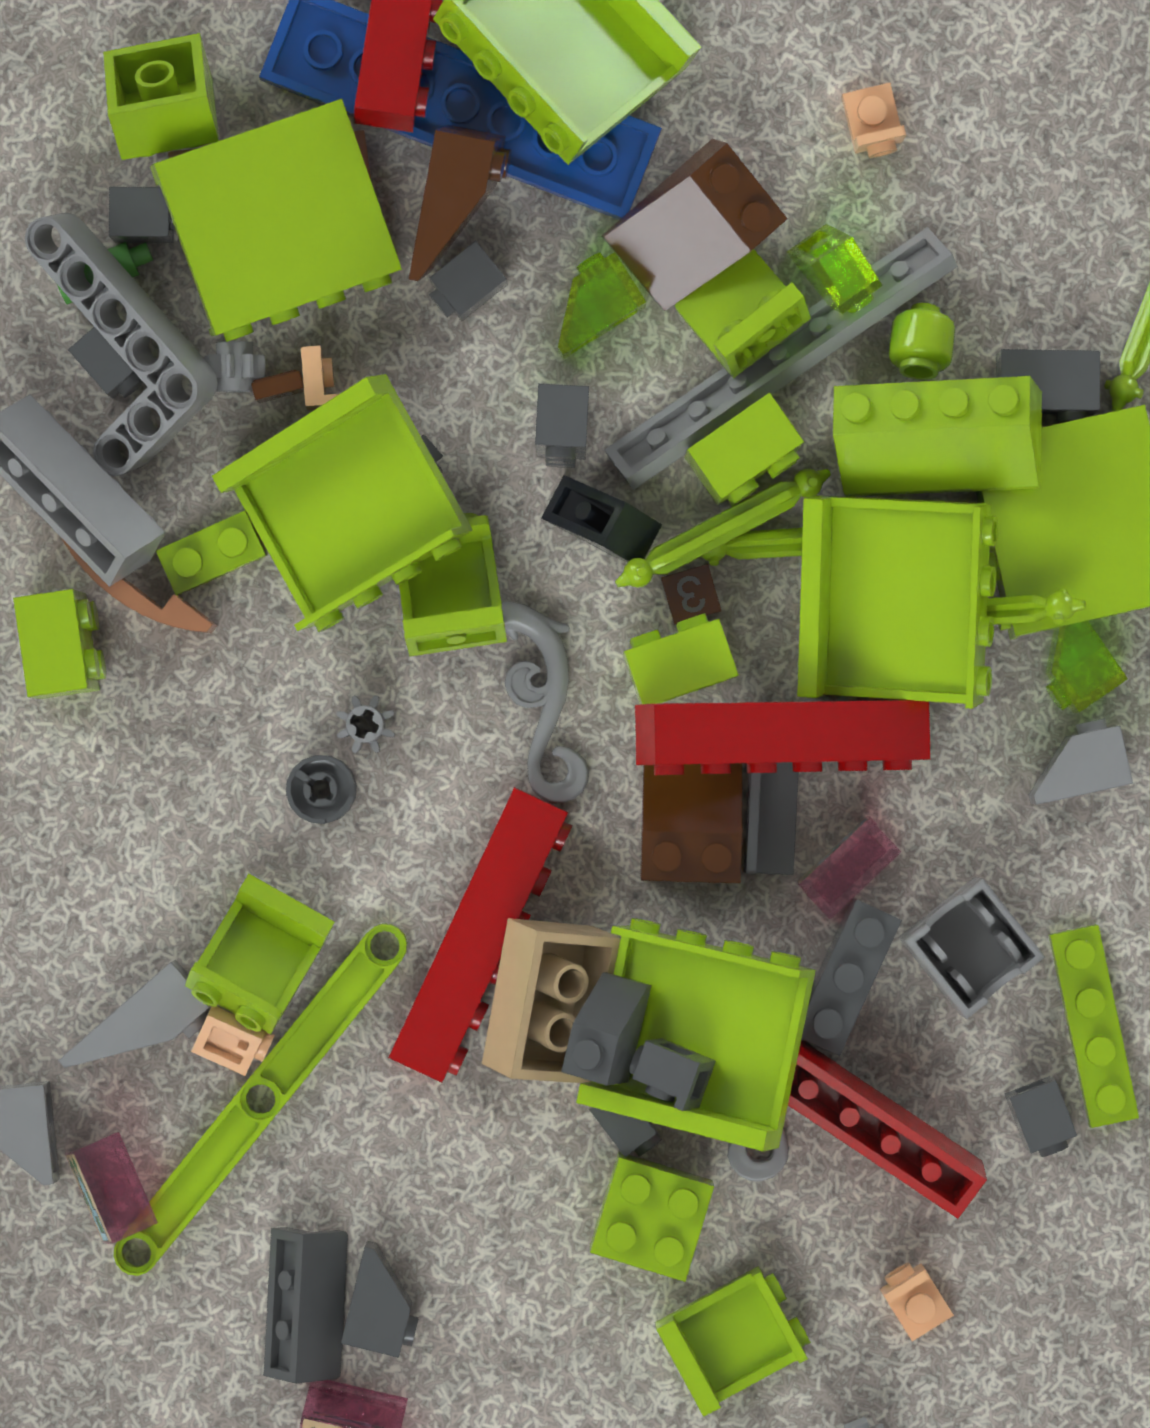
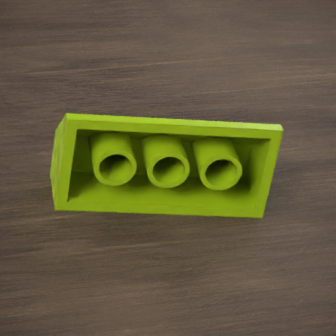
[833,376,1042,497]

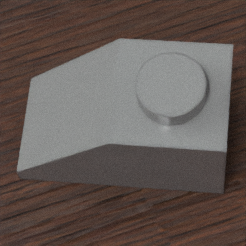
[1028,718,1133,805]
[0,1081,60,1185]

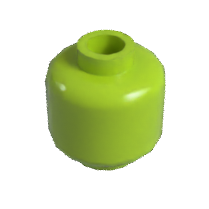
[889,303,955,380]

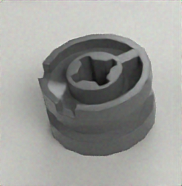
[286,755,357,824]

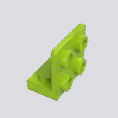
[675,249,811,379]

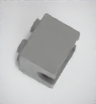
[898,876,1045,1019]

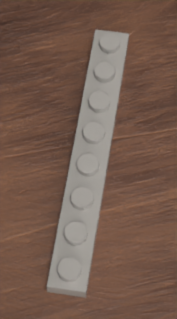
[605,227,958,490]

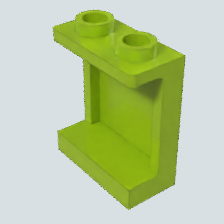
[399,513,507,657]
[185,873,335,1035]
[655,1266,811,1417]

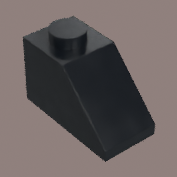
[541,475,662,562]

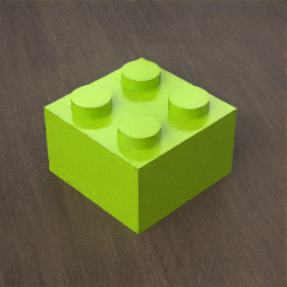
[103,33,219,160]
[684,392,804,506]
[13,589,106,699]
[623,613,739,704]
[590,1151,715,1282]

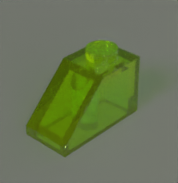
[787,224,883,314]
[558,252,647,360]
[1045,621,1128,713]

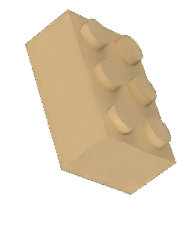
[482,918,621,1083]

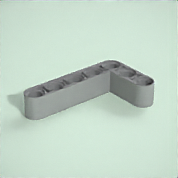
[25,212,218,476]

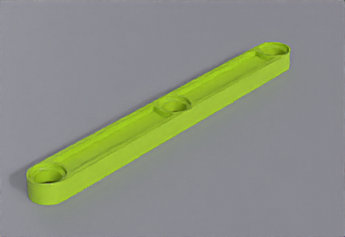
[113,923,408,1276]

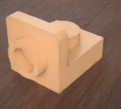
[841,82,906,158]
[301,345,339,411]
[191,1006,275,1076]
[880,1262,954,1342]

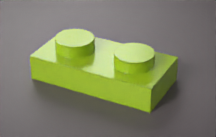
[156,510,267,595]

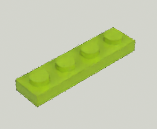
[1048,924,1139,1128]

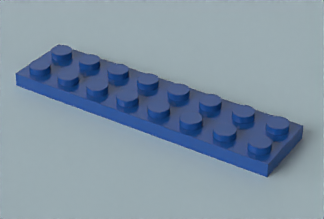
[259,0,662,220]

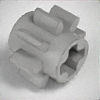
[204,341,266,393]
[336,695,395,754]

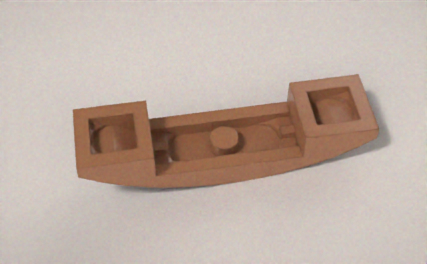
[62,539,218,633]

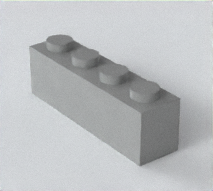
[0,395,166,587]

